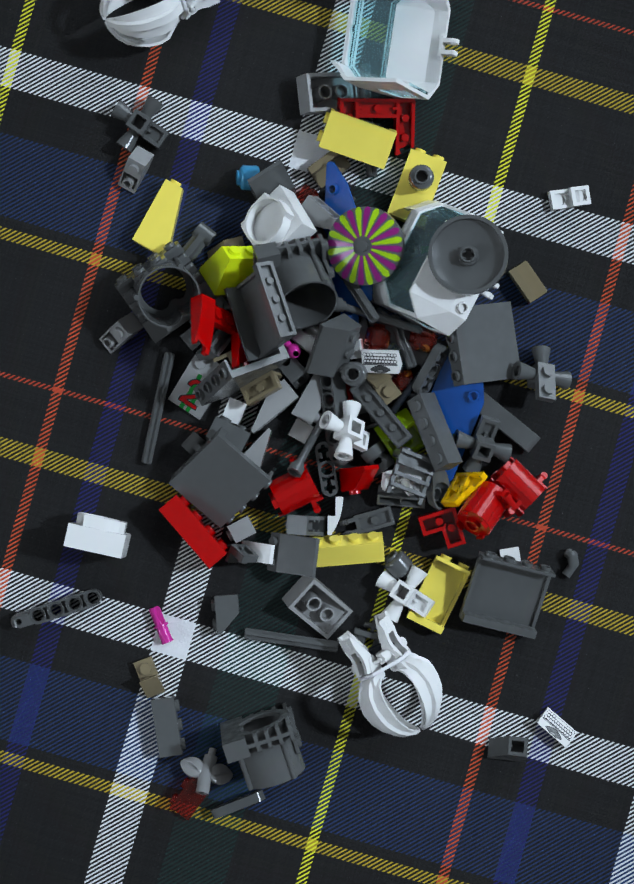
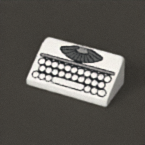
[361,349,403,374]
[536,707,577,748]

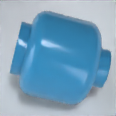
[236,165,260,190]

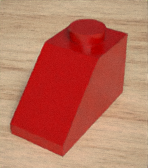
[339,464,379,495]

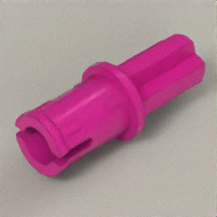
[149,606,173,645]

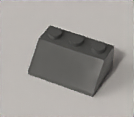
[305,313,362,378]

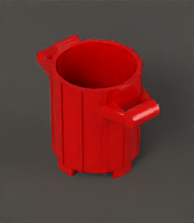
[268,456,324,517]
[488,456,548,518]
[457,481,516,540]

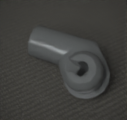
[562,548,579,578]

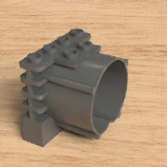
[253,234,338,329]
[114,241,217,343]
[220,702,306,791]

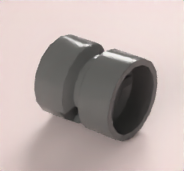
[360,441,395,477]

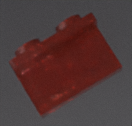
[169,777,211,820]

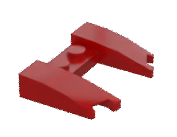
[337,97,416,155]
[191,293,249,369]

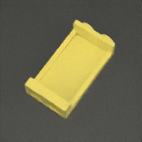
[316,108,397,169]
[387,148,447,229]
[406,554,472,634]

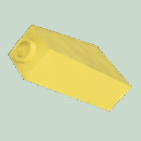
[132,179,184,253]

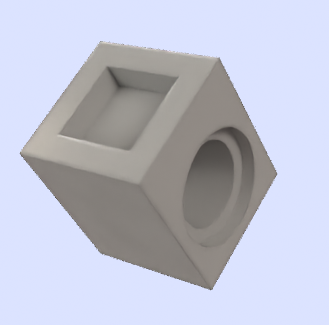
[226,516,257,543]

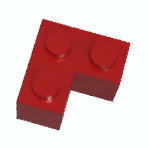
[417,507,466,549]

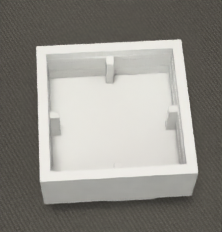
[241,185,317,246]
[63,512,131,559]

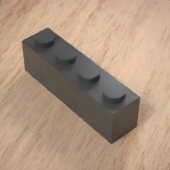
[407,392,463,472]

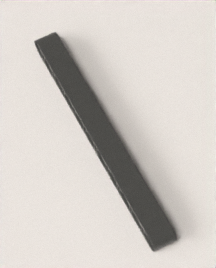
[367,307,541,453]

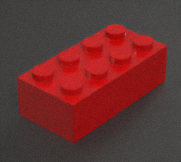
[159,494,228,569]

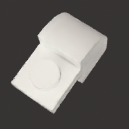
[381,465,426,496]

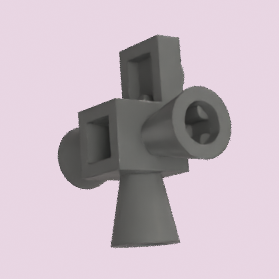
[111,95,170,153]
[512,345,572,403]
[453,415,512,472]

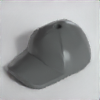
[426,470,450,510]

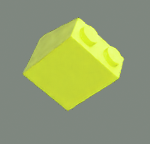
[199,246,254,295]

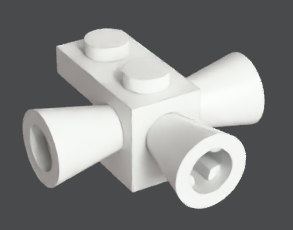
[319,400,370,461]
[376,564,435,623]

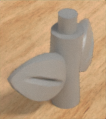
[180,748,233,795]

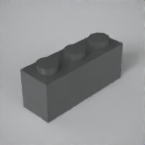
[151,695,186,758]

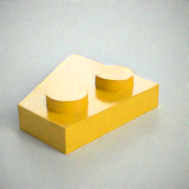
[440,472,488,507]

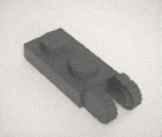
[339,506,395,535]

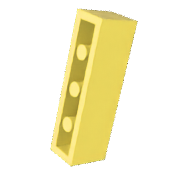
[312,531,385,567]

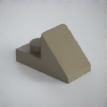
[366,373,402,405]
[133,656,165,699]

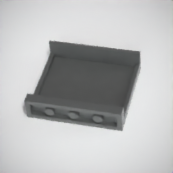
[224,261,297,362]
[446,301,520,387]
[194,344,290,406]
[169,427,274,528]
[459,551,556,639]

